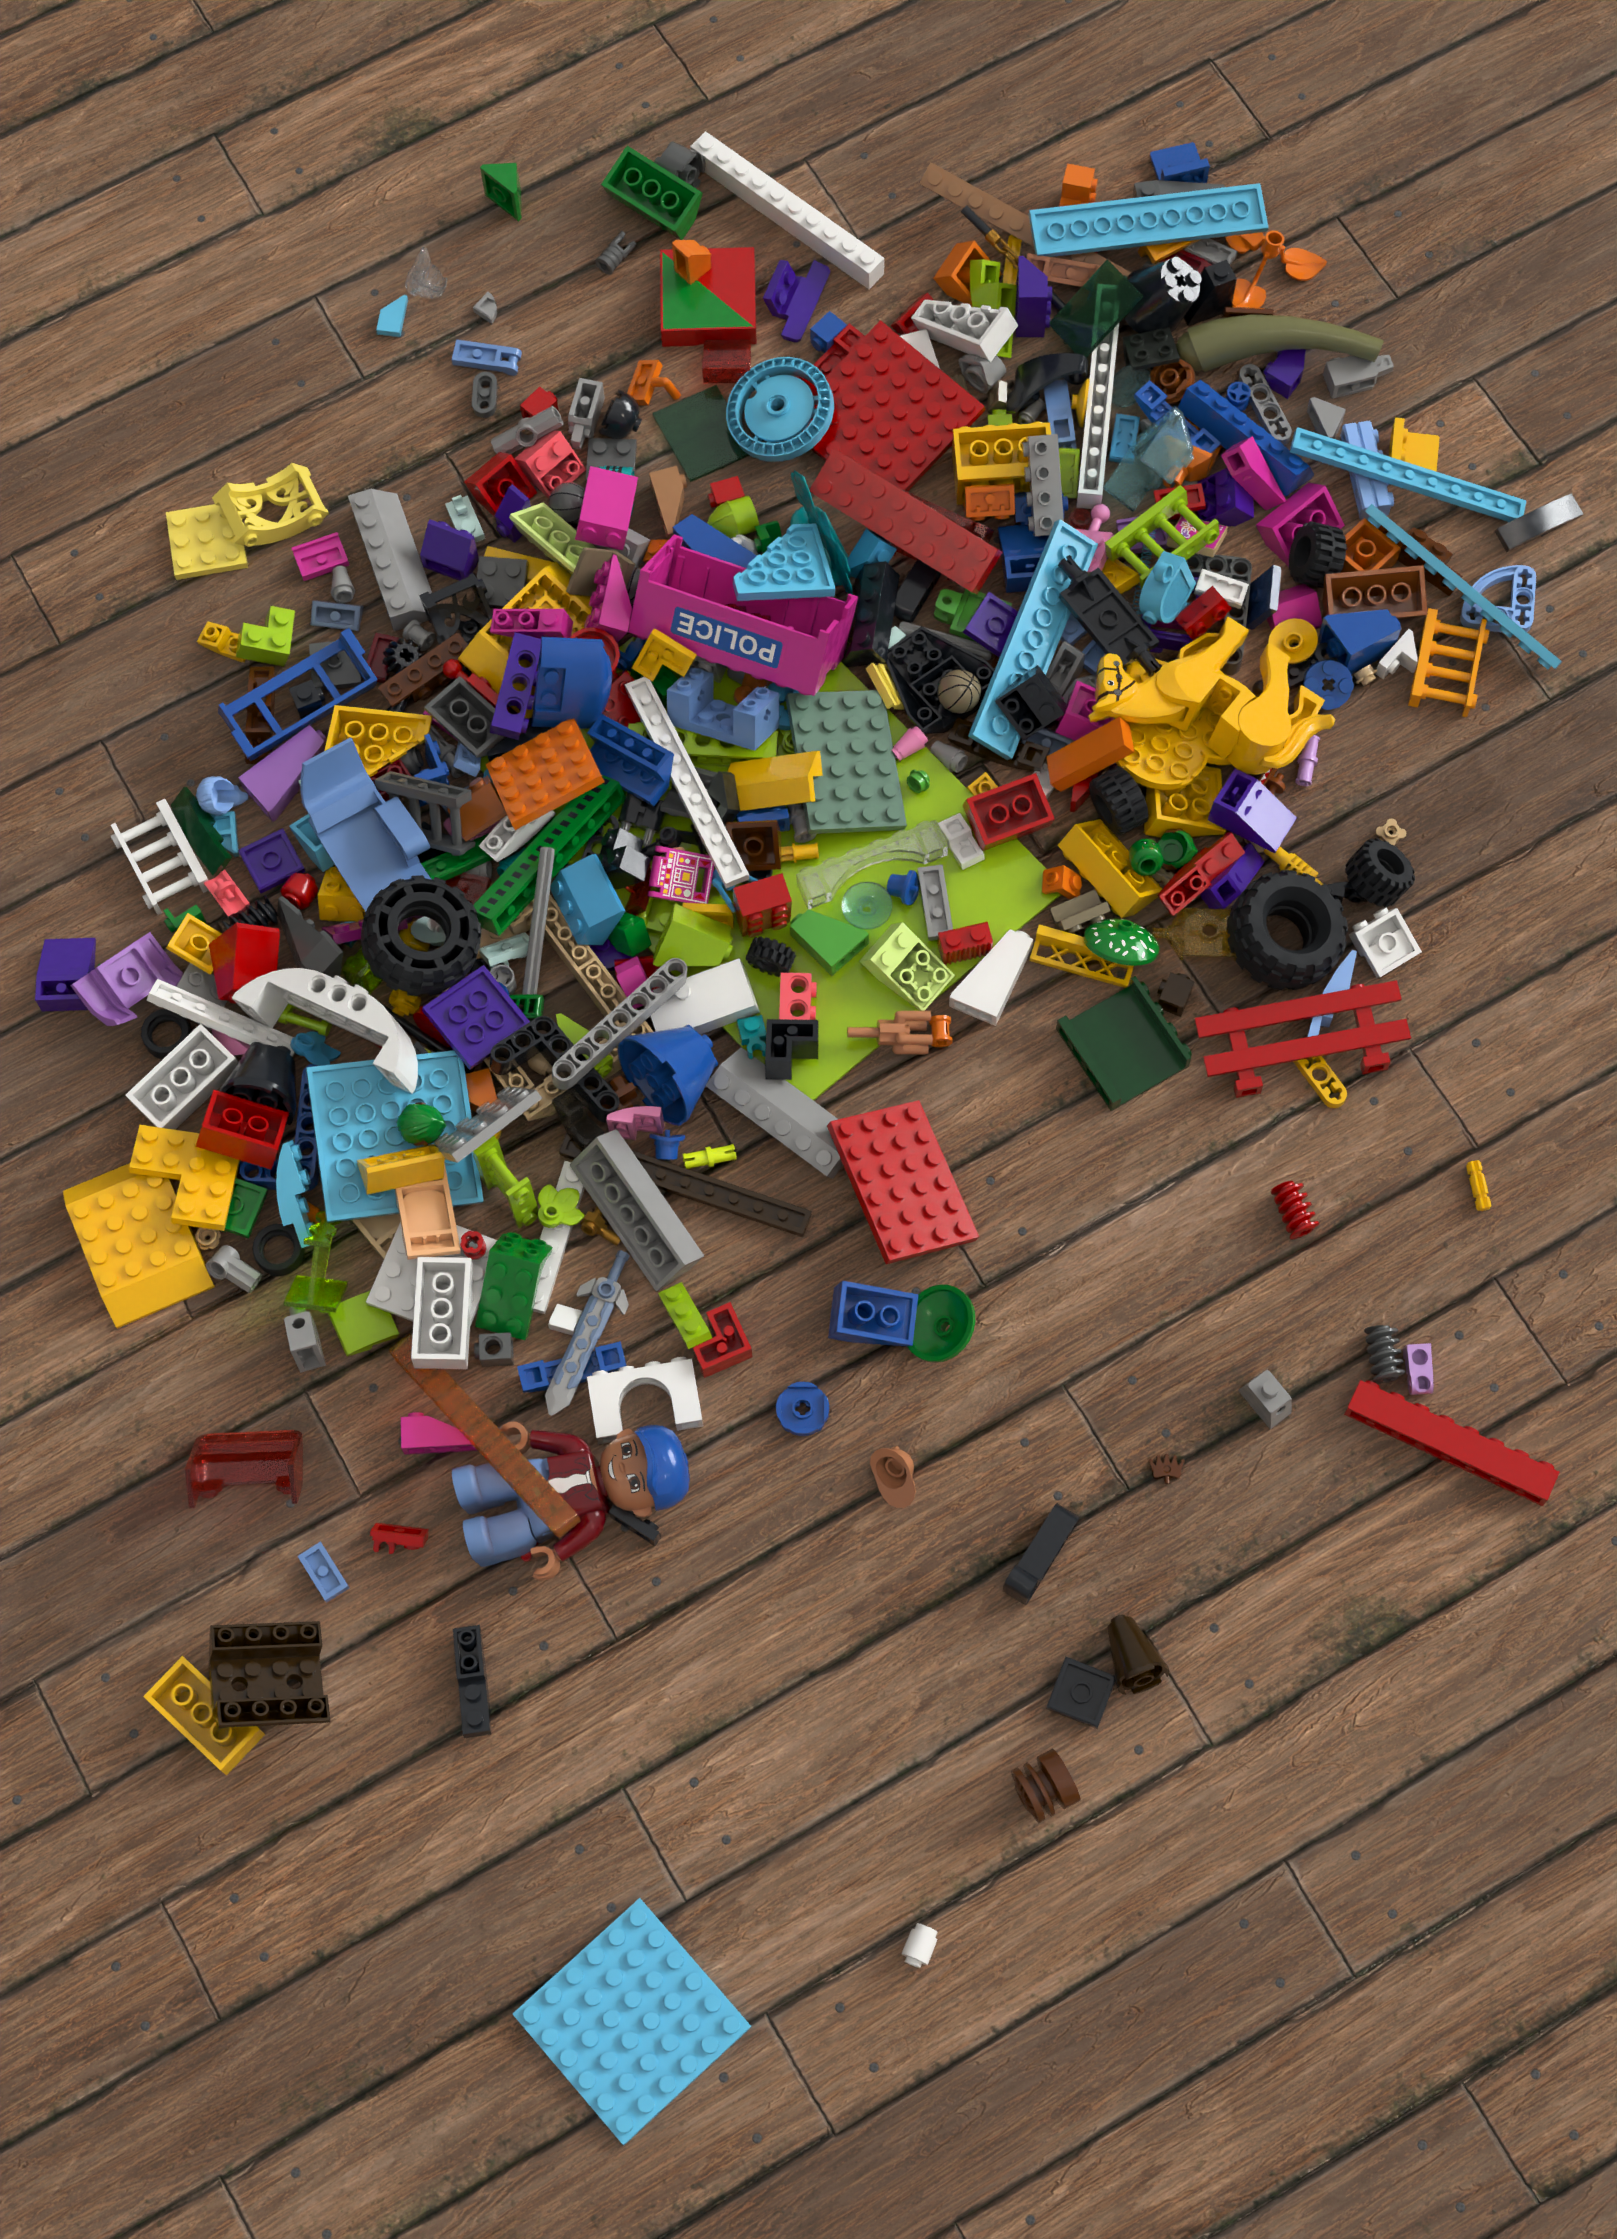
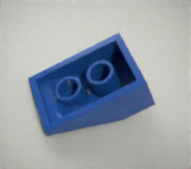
[828,1281,918,1347]

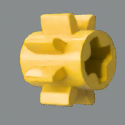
[389,989,421,1017]

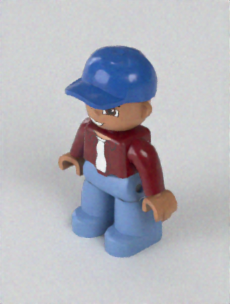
[452,1422,690,1581]

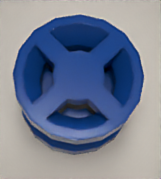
[1226,382,1251,412]

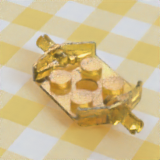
[1152,908,1237,961]

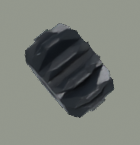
[382,637,424,675]

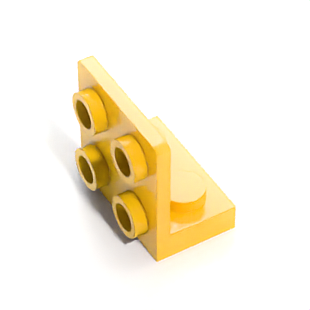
[1389,417,1439,472]

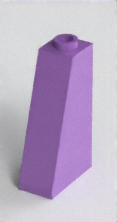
[238,725,327,822]

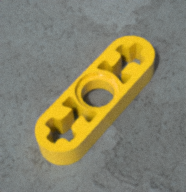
[1293,1056,1347,1108]

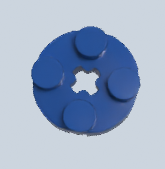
[1303,660,1354,710]
[776,1382,829,1436]

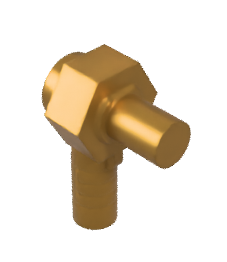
[580,1206,620,1246]

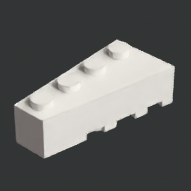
[911,300,1018,363]

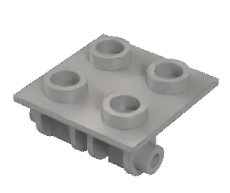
[176,963,227,1031]

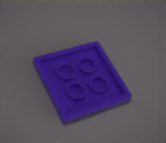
[422,965,530,1070]

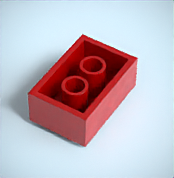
[963,773,1055,851]
[733,873,792,937]
[195,1090,289,1170]

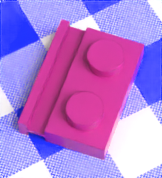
[292,532,350,581]

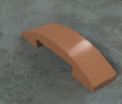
[1026,253,1120,291]

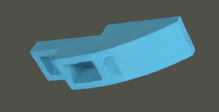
[276,1140,317,1248]

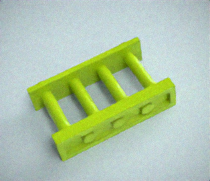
[1105,485,1220,590]
[472,1136,539,1228]

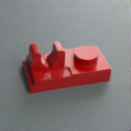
[370,1523,429,1554]

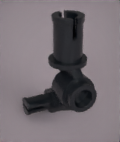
[640,824,709,861]

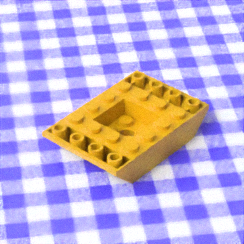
[458,562,629,719]

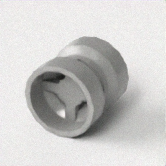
[490,965,517,995]

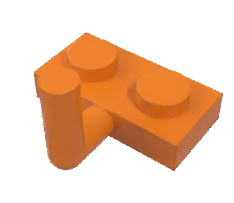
[627,360,681,406]

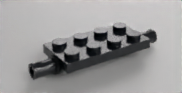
[1058,555,1162,677]

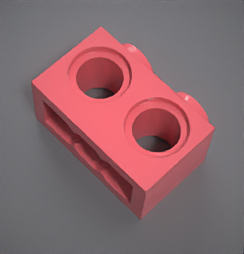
[779,973,817,1020]

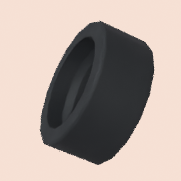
[141,1009,192,1060]
[252,1223,305,1276]

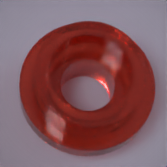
[1068,508,1093,530]

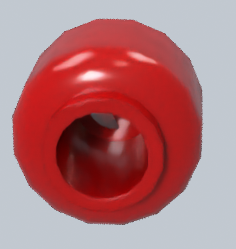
[281,873,318,910]

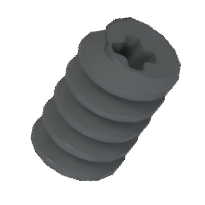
[1364,1325,1405,1384]

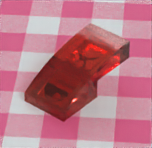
[624,863,651,916]

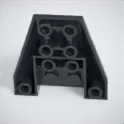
[886,626,995,734]

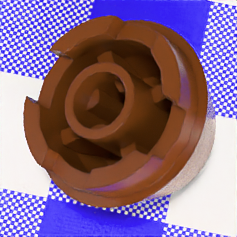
[1150,359,1195,406]

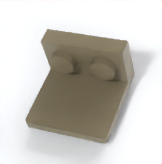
[566,548,636,596]

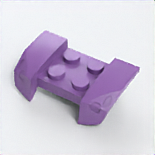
[71,932,184,1026]

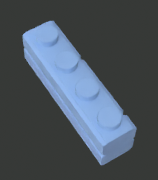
[1340,421,1394,520]

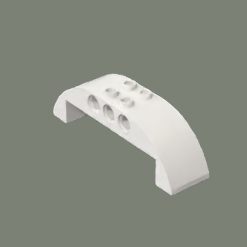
[232,968,418,1094]

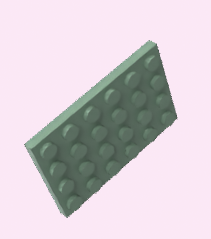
[785,690,907,834]

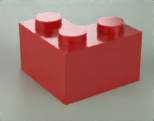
[693,1302,753,1378]

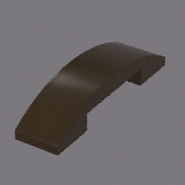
[948,717,1050,771]

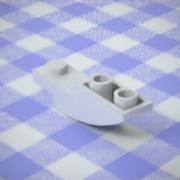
[479,810,556,862]

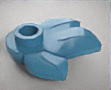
[290,1031,341,1066]

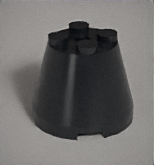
[1118,256,1202,334]
[220,1042,296,1125]

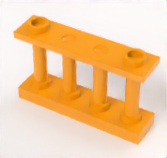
[1408,608,1490,717]

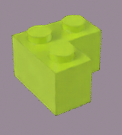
[236,606,295,667]

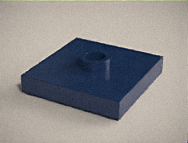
[1246,565,1281,630]

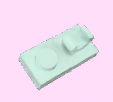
[445,495,485,542]
[479,932,529,970]

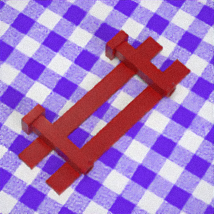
[1194,980,1411,1098]

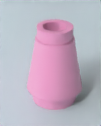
[891,726,928,761]

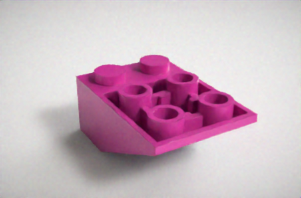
[584,554,632,643]

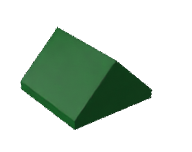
[480,163,522,221]

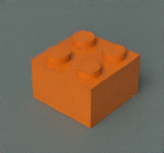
[1340,518,1401,573]

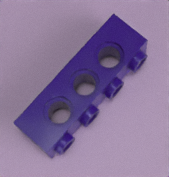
[489,632,541,740]

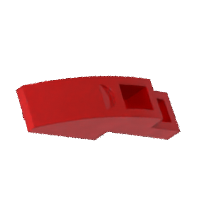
[1158,832,1245,916]

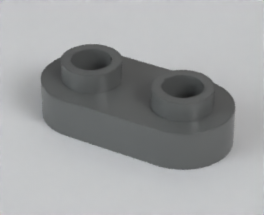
[472,372,498,418]

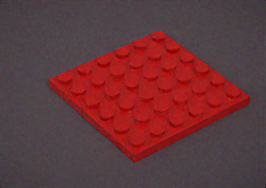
[796,320,986,493]

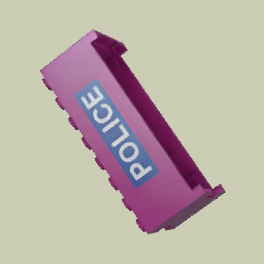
[628,534,858,696]

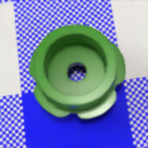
[907,769,930,793]

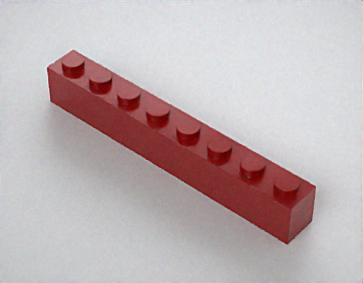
[1344,1380,1560,1507]

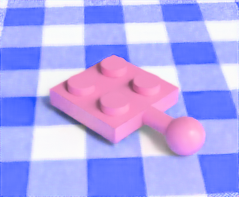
[1076,504,1114,572]

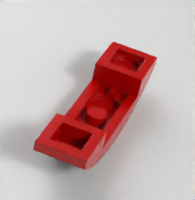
[796,323,865,391]

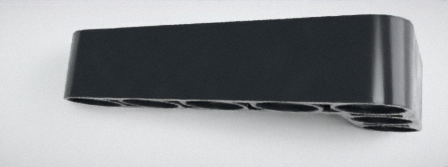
[490,1016,620,1123]

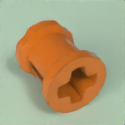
[929,1015,953,1047]

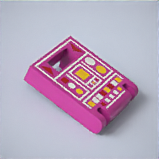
[648,846,714,904]

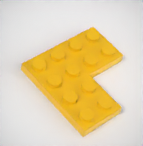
[129,1125,240,1231]

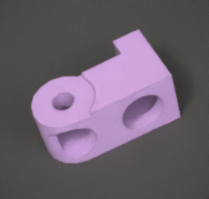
[1403,1343,1434,1395]

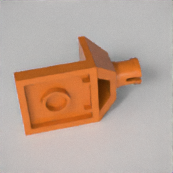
[1162,417,1223,488]

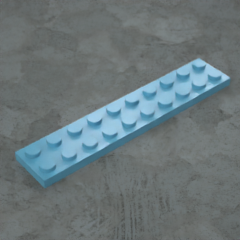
[1028,183,1269,257]
[968,519,1098,760]

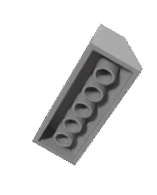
[348,489,432,631]
[706,1048,843,1179]
[570,1129,704,1292]

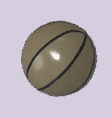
[937,670,981,713]

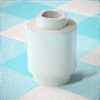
[902,1923,937,1968]

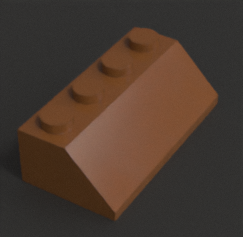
[1322,565,1428,619]

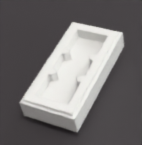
[1194,569,1249,609]

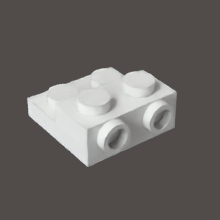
[1348,907,1422,978]

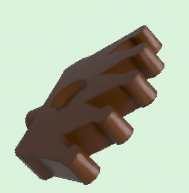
[1148,1453,1185,1484]

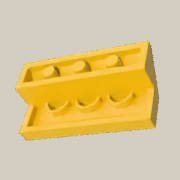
[727,751,823,811]

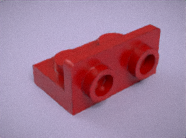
[1175,586,1232,641]

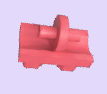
[204,870,251,918]

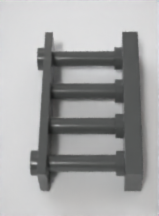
[375,771,475,856]

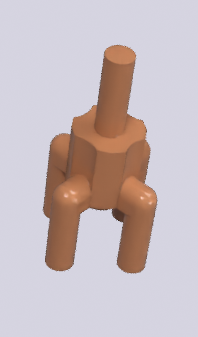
[847,1011,933,1055]

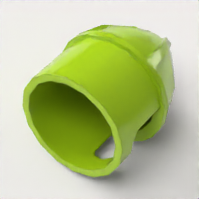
[707,495,759,538]

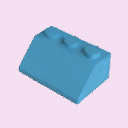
[550,854,626,945]

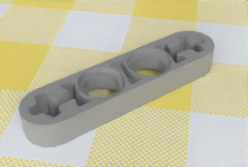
[1238,364,1292,446]

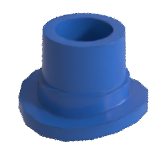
[887,870,919,905]
[649,1130,685,1159]

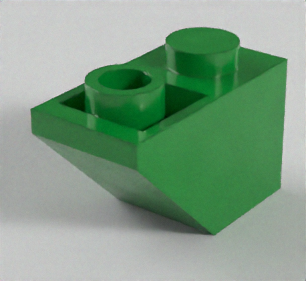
[608,912,652,957]

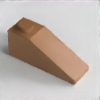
[649,466,687,539]

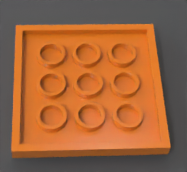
[485,718,605,830]

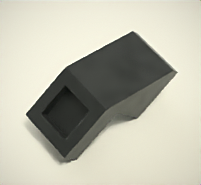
[707,771,740,830]

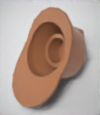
[870,1446,916,1508]

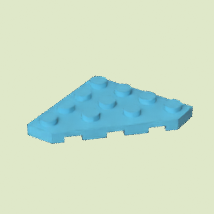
[733,523,836,601]

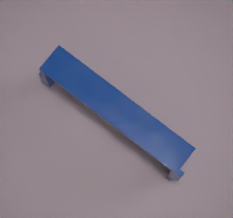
[218,628,378,761]

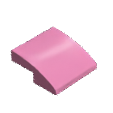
[606,1106,664,1140]

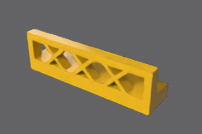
[1029,924,1134,988]

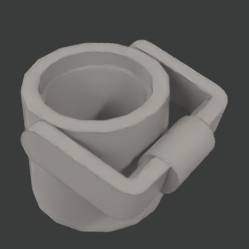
[959,354,1006,393]

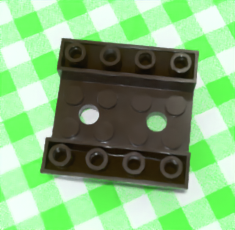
[209,1621,330,1728]

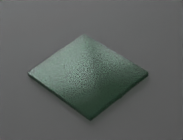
[1050,259,1143,358]
[652,385,750,483]

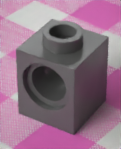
[474,1333,514,1367]

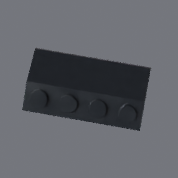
[842,561,900,668]

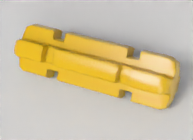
[1466,1160,1491,1211]

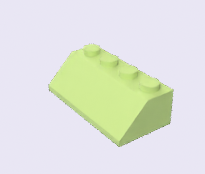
[509,502,597,575]

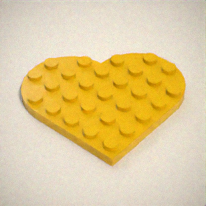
[1114,659,1231,790]

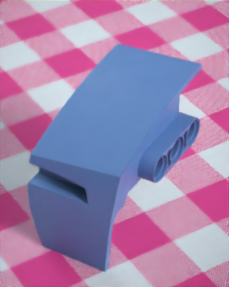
[300,737,432,912]

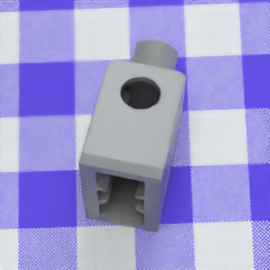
[284,1304,326,1373]
[1238,1369,1292,1430]

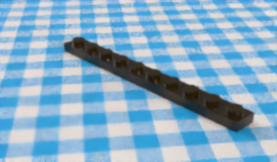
[559,1129,812,1237]

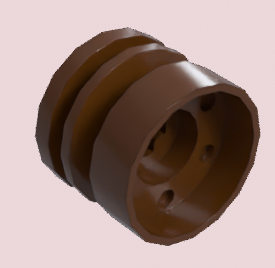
[1011,1748,1081,1823]

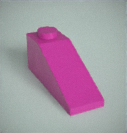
[401,1412,484,1455]

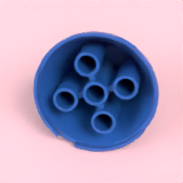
[618,1025,718,1126]

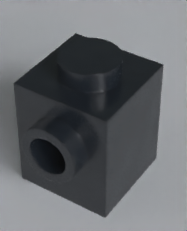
[289,680,325,719]

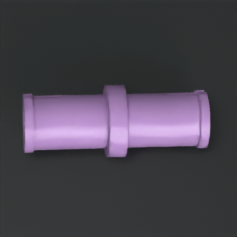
[1295,735,1320,786]

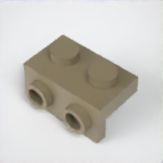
[1049,890,1110,933]

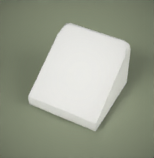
[548,1304,582,1336]

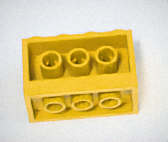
[952,422,1051,505]

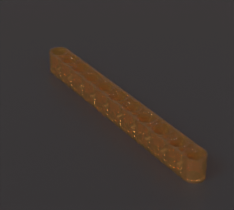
[388,1333,581,1538]

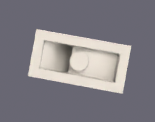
[1375,629,1418,679]

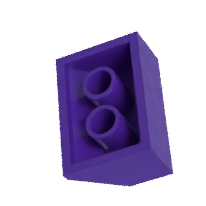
[1016,256,1052,338]

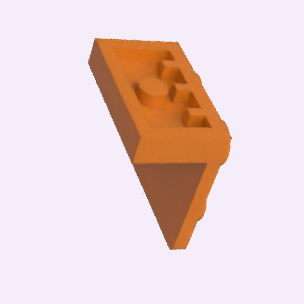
[963,484,1015,521]

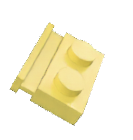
[866,663,905,710]

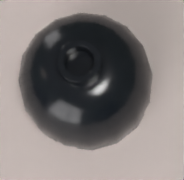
[599,389,642,439]

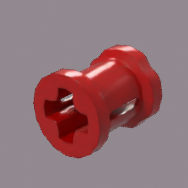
[460,1231,487,1260]

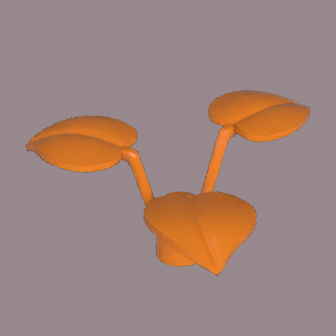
[1225,230,1327,308]

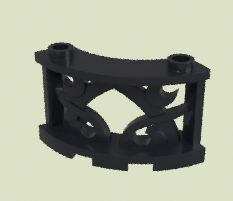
[419,573,493,677]

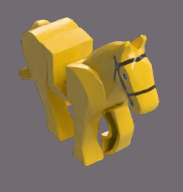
[1088,617,1335,775]

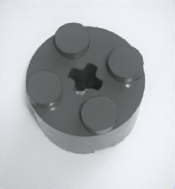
[654,141,705,189]

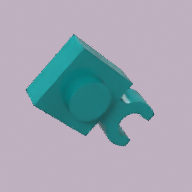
[737,1015,766,1059]

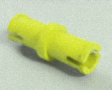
[682,1144,737,1169]

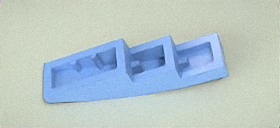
[1307,950,1357,1037]

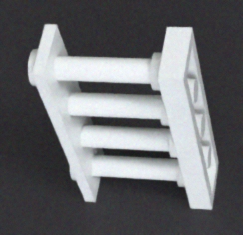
[111,799,208,915]

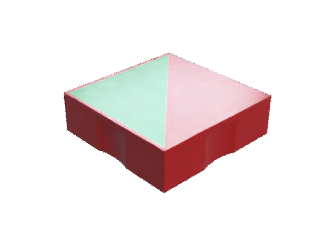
[660,247,757,347]

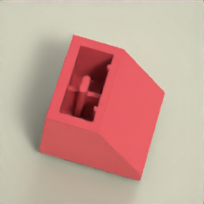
[514,430,586,498]

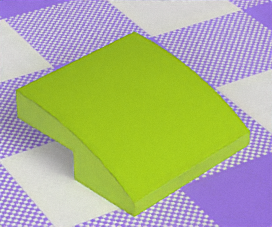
[327,1291,399,1357]

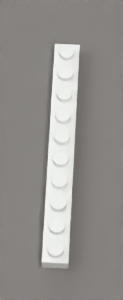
[625,677,749,888]

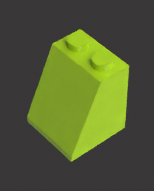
[653,904,733,967]

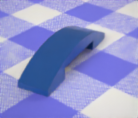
[1133,380,1221,454]
[517,1341,627,1393]

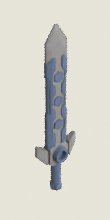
[545,1250,630,1416]

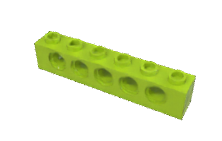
[628,722,778,767]

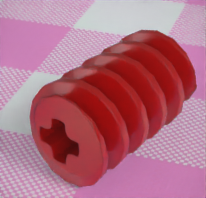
[1270,1181,1320,1240]

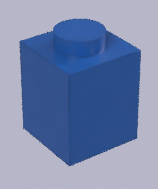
[810,311,847,353]

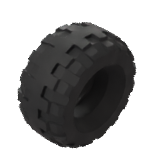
[1226,870,1348,990]
[361,875,481,997]

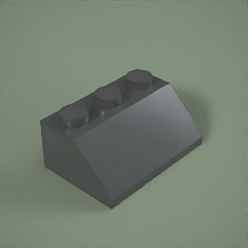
[424,676,506,758]

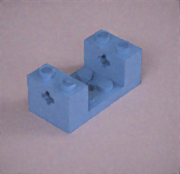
[667,667,779,751]

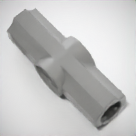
[491,405,563,454]

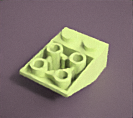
[860,922,955,1011]

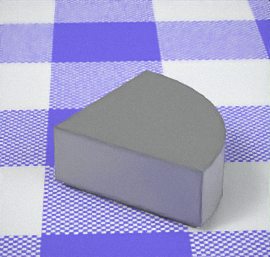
[473,292,497,324]

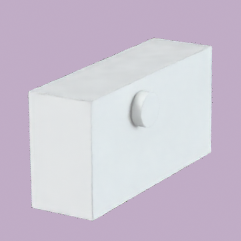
[651,959,760,1035]
[125,1024,238,1130]
[411,1257,473,1369]

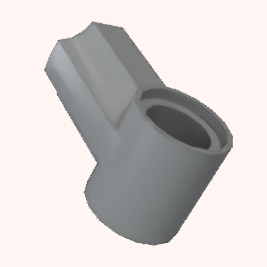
[206,1245,263,1293]

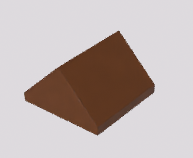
[726,820,781,871]

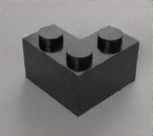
[598,828,651,890]
[765,1019,819,1080]

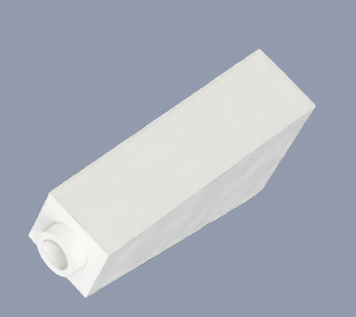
[949,929,1033,1026]

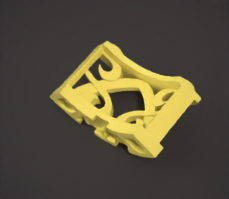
[212,463,329,547]

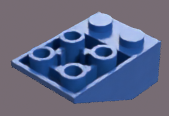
[998,525,1049,593]

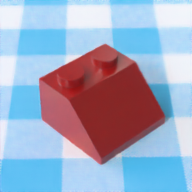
[464,452,537,517]

